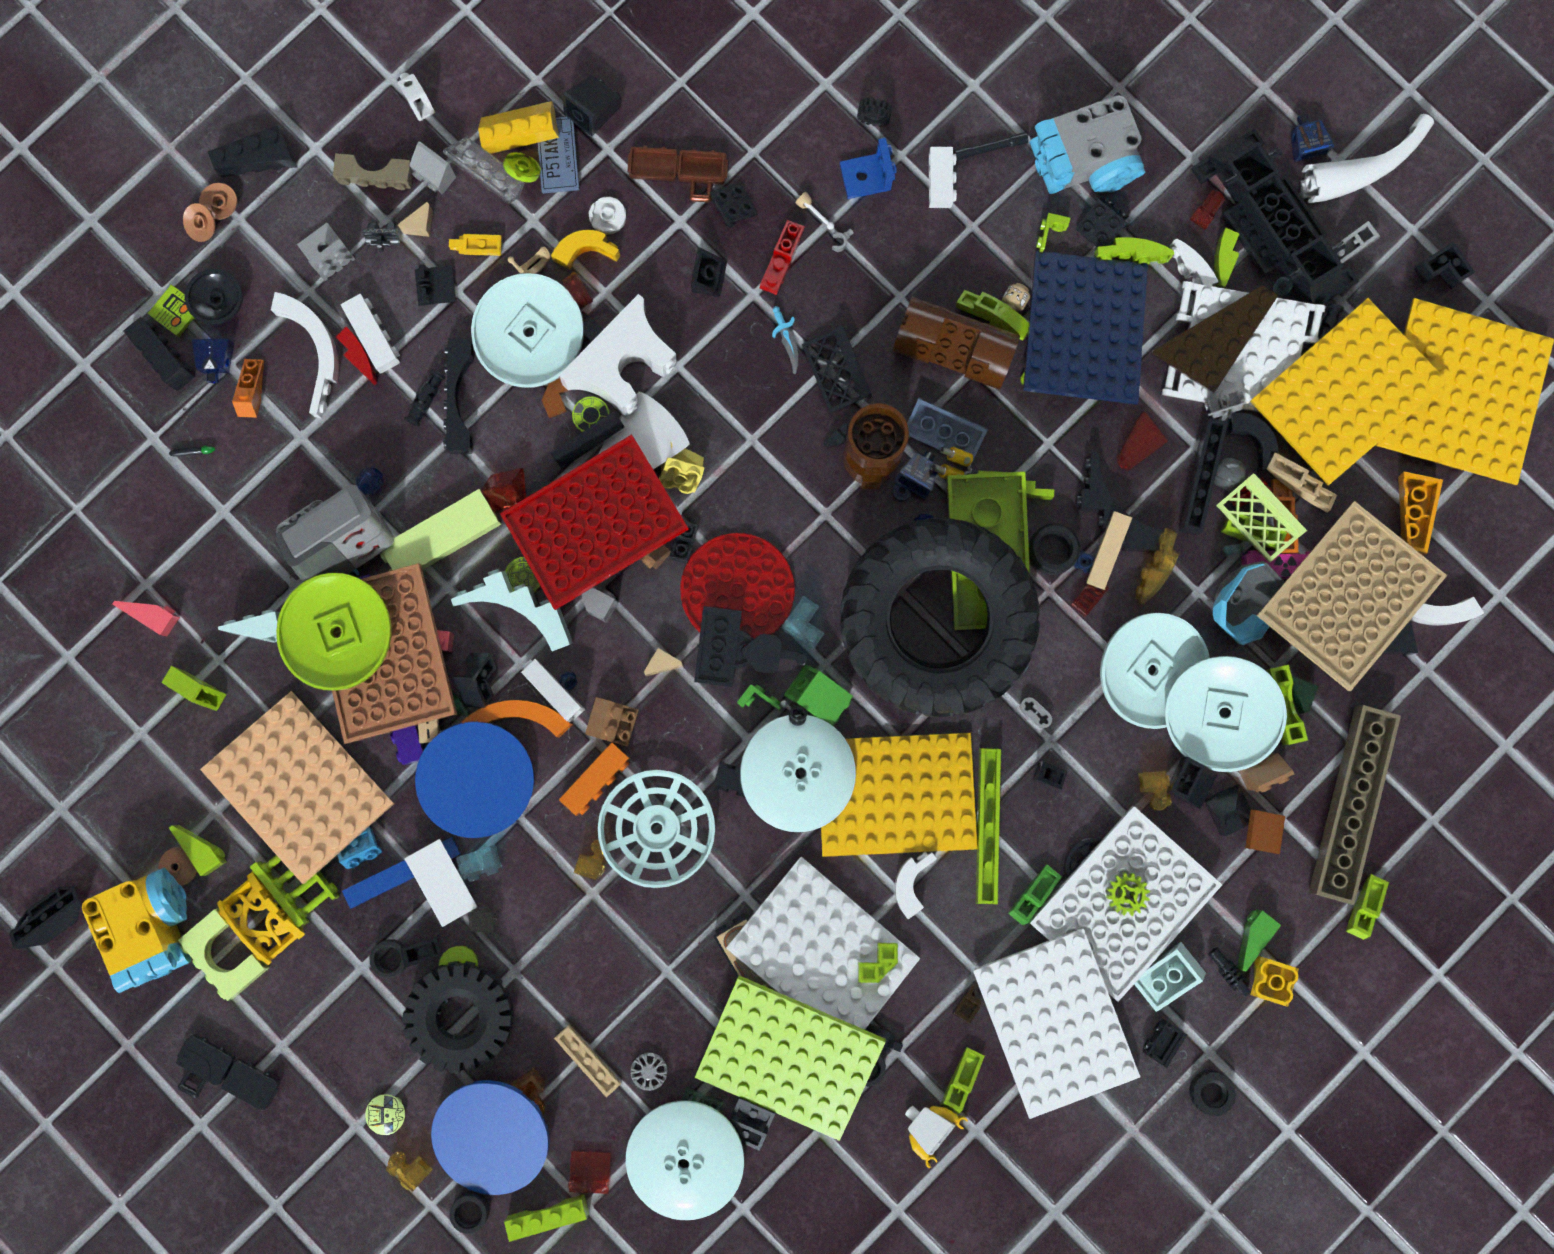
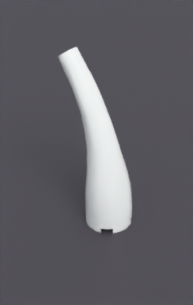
[1300,114,1434,203]

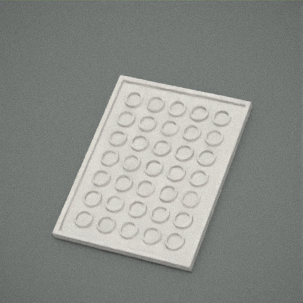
[1029,806,1222,1002]
[726,857,920,1030]
[972,928,1140,1119]

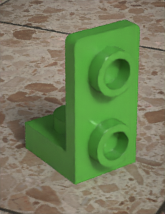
[737,684,782,711]

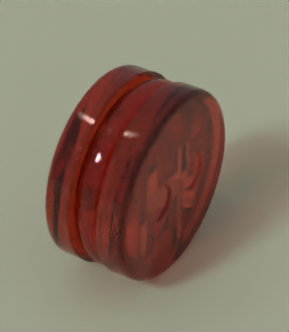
[562,272,593,310]

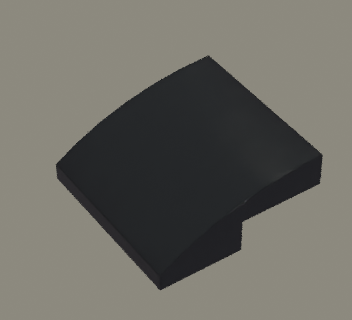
[729,1097,776,1151]

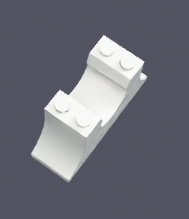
[559,294,677,417]

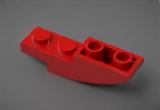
[759,220,805,295]

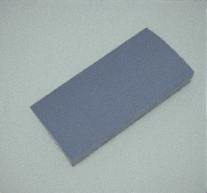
[907,397,988,464]

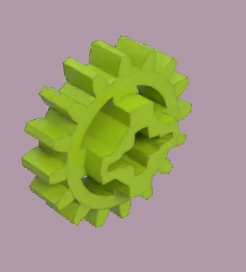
[1106,872,1150,916]

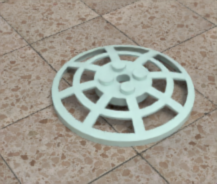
[598,770,715,888]

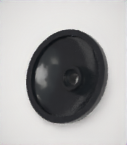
[185,269,243,325]

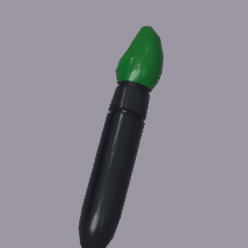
[169,445,215,457]

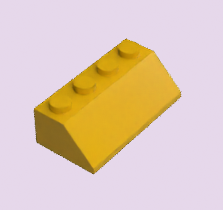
[478,101,559,154]

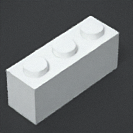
[929,147,957,208]

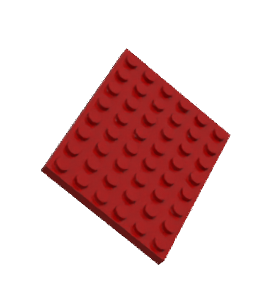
[500,434,689,610]

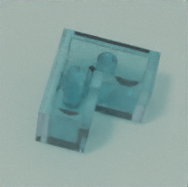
[782,596,824,651]

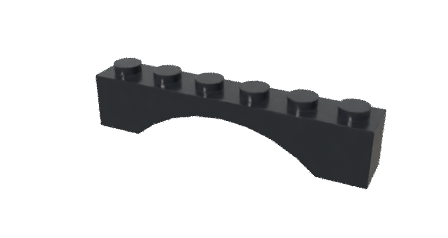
[443,338,474,454]

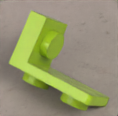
[1036,213,1070,253]

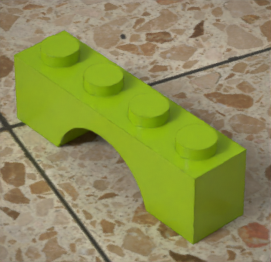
[1265,665,1308,745]
[504,1194,589,1242]

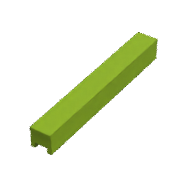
[976,748,1001,904]

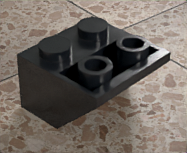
[1165,757,1217,809]

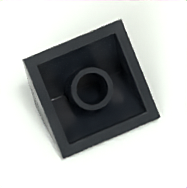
[691,248,727,297]

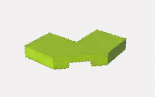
[858,943,898,983]

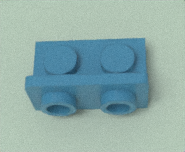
[337,826,382,869]

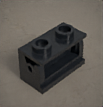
[1143,1019,1188,1068]

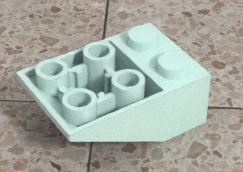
[218,610,280,642]

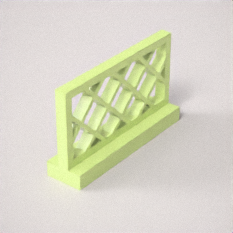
[1216,473,1307,563]

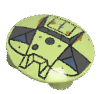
[365,1094,405,1135]

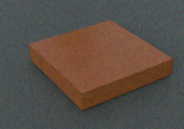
[1245,809,1285,854]

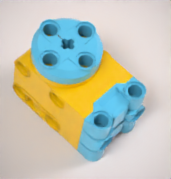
[82,868,191,993]

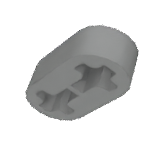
[1019,697,1052,728]

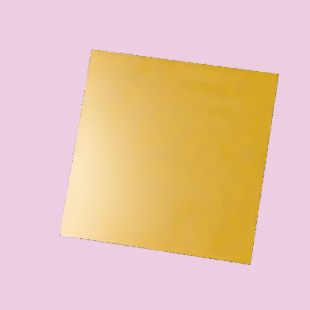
[1376,298,1554,485]

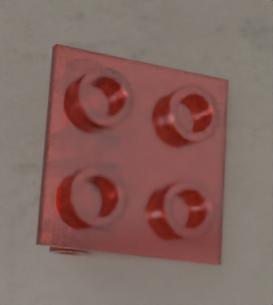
[568,1151,611,1194]

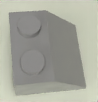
[409,141,456,194]

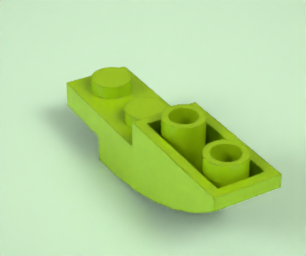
[1094,237,1174,264]
[956,290,1029,341]

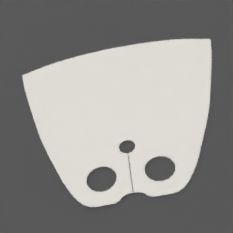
[599,392,690,469]

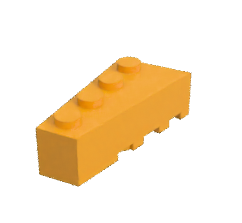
[1398,472,1443,556]

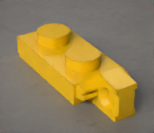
[449,234,502,256]

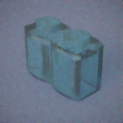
[456,845,502,882]

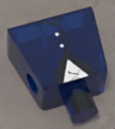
[192,339,234,384]

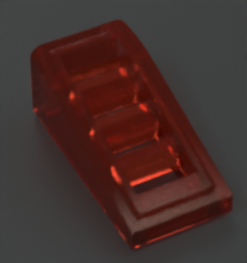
[1070,584,1109,617]

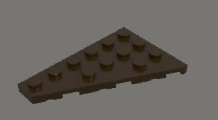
[1151,285,1278,394]

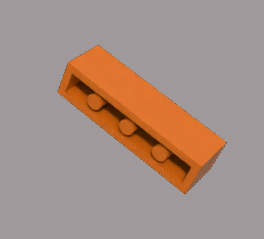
[559,743,631,816]

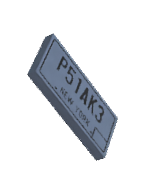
[538,117,580,194]

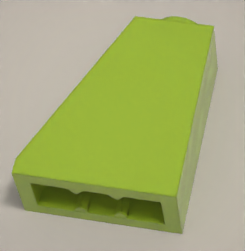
[161,666,227,711]

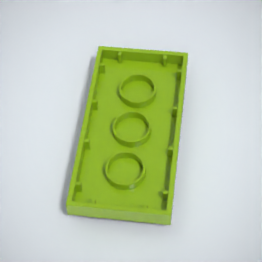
[946,472,1030,630]

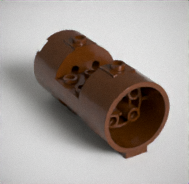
[893,296,1020,390]
[843,403,909,490]

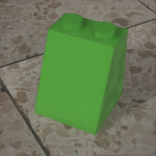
[783,664,853,726]

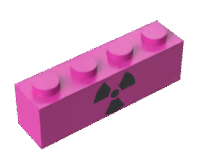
[1242,550,1311,579]

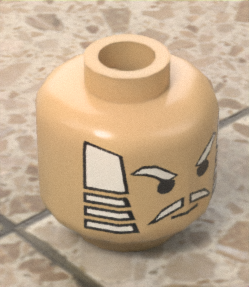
[1002,283,1030,311]

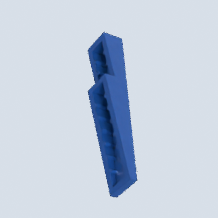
[342,837,461,909]

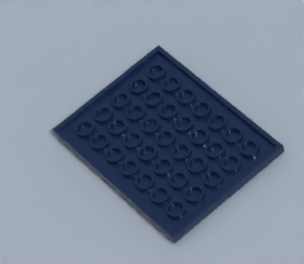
[1023,250,1148,405]

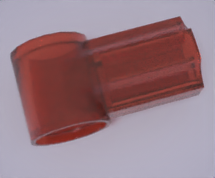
[1190,190,1225,230]

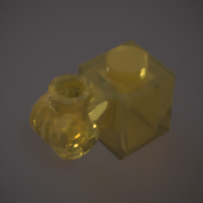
[1138,771,1171,811]
[574,840,611,880]
[386,1152,433,1192]

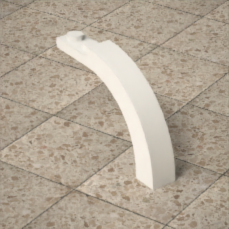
[271,292,339,418]
[1411,597,1484,625]

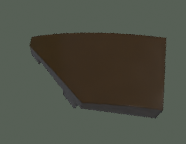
[952,982,981,1025]

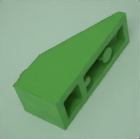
[1237,909,1281,972]

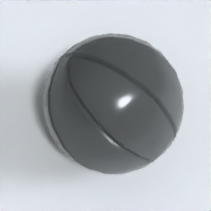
[1214,457,1246,491]

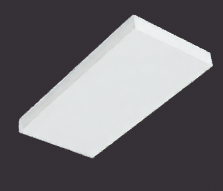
[404,839,477,927]

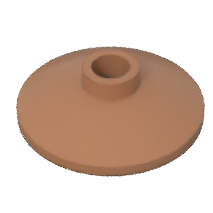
[199,183,237,220]
[183,203,215,242]
[158,847,197,886]

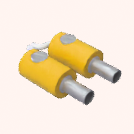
[931,447,973,480]

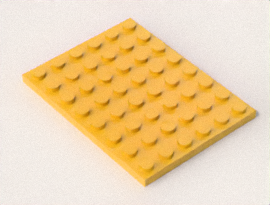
[1250,298,1448,485]
[821,733,978,857]

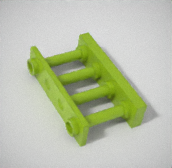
[250,855,340,928]

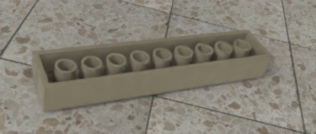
[1309,705,1401,905]

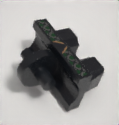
[362,223,401,252]

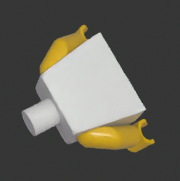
[905,1106,968,1168]

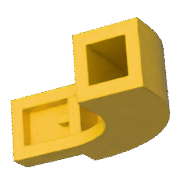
[551,230,620,270]

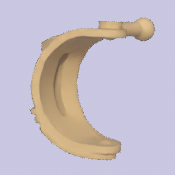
[508,246,550,274]

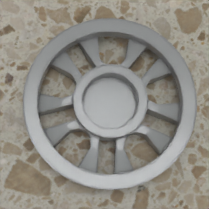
[631,1052,668,1091]

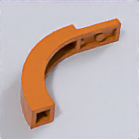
[462,700,573,738]

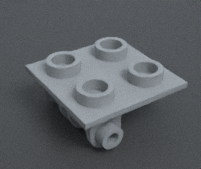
[1204,391,1247,418]

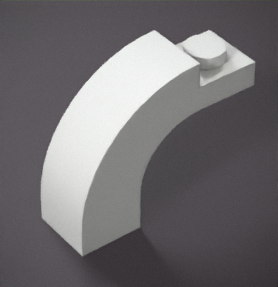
[894,851,936,919]

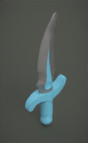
[772,306,798,374]

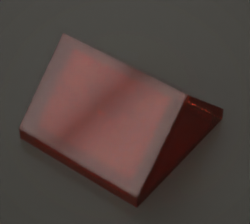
[481,468,526,512]

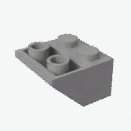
[582,585,618,623]

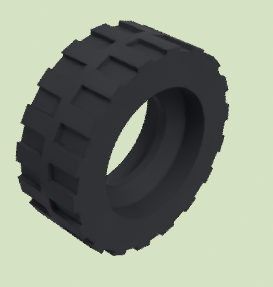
[1189,1069,1236,1116]

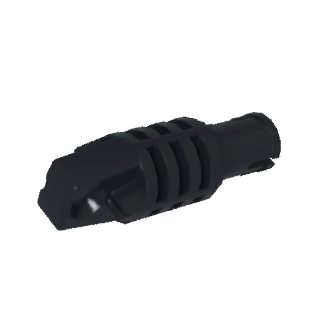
[1208,947,1251,997]

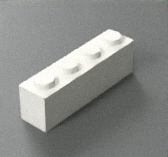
[340,294,400,374]

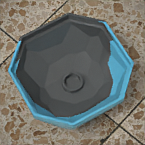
[1213,561,1284,645]

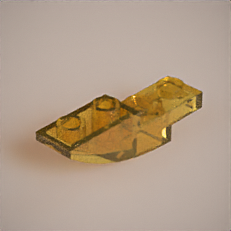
[1135,528,1179,604]

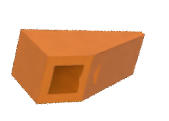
[232,359,264,418]

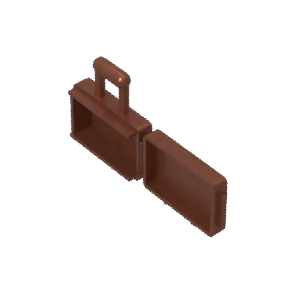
[627,146,728,203]

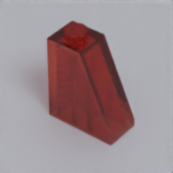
[1117,411,1168,471]

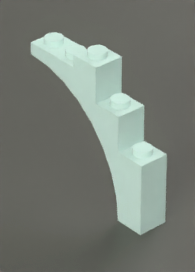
[451,569,573,651]

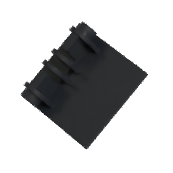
[710,183,758,228]
[415,265,456,306]

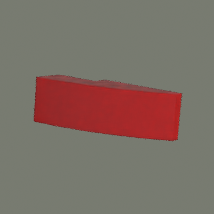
[336,326,377,385]

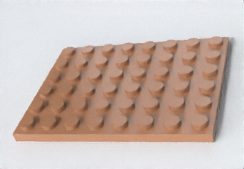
[332,563,457,744]

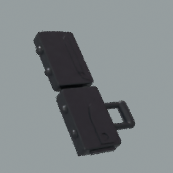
[176,1034,280,1111]

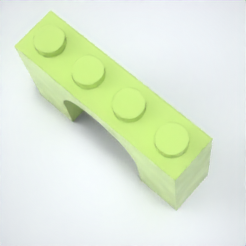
[178,908,270,1001]

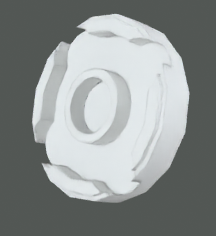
[589,197,626,235]

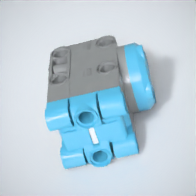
[1029,95,1145,194]

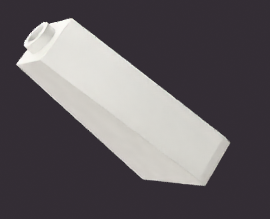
[521,659,585,723]

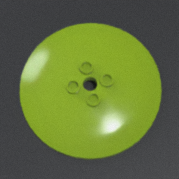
[276,573,392,691]

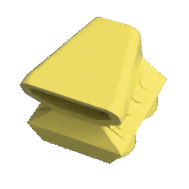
[659,442,704,494]

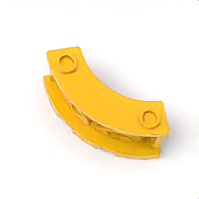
[217,871,305,965]

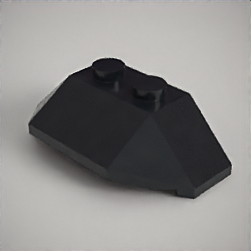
[9,886,81,949]

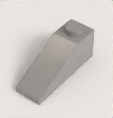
[1337,221,1381,264]

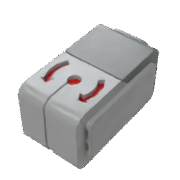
[275,485,394,582]

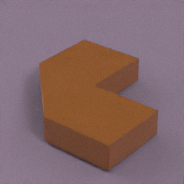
[542,377,569,419]

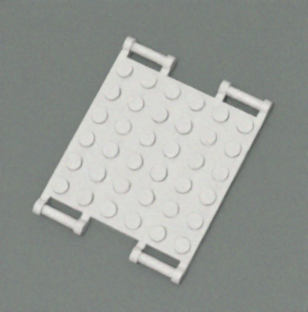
[1161,281,1326,412]

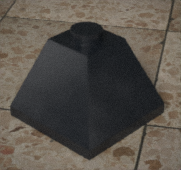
[1204,784,1251,836]

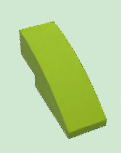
[1214,228,1240,288]
[1346,874,1389,940]
[940,1047,985,1114]

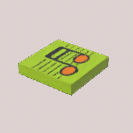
[147,285,194,337]

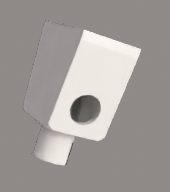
[397,73,435,121]

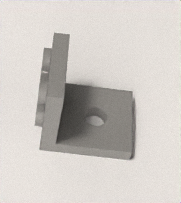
[297,223,355,281]

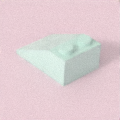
[1134,942,1206,1012]

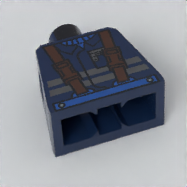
[1290,114,1334,162]
[894,451,937,499]

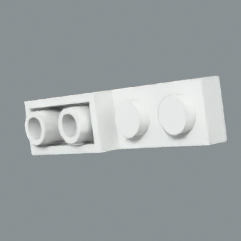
[1169,239,1219,287]

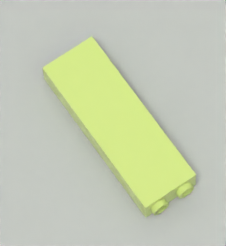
[380,489,501,571]

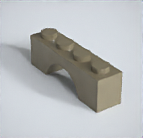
[333,153,413,190]

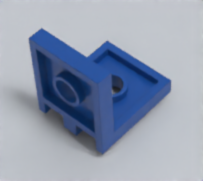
[839,138,896,199]

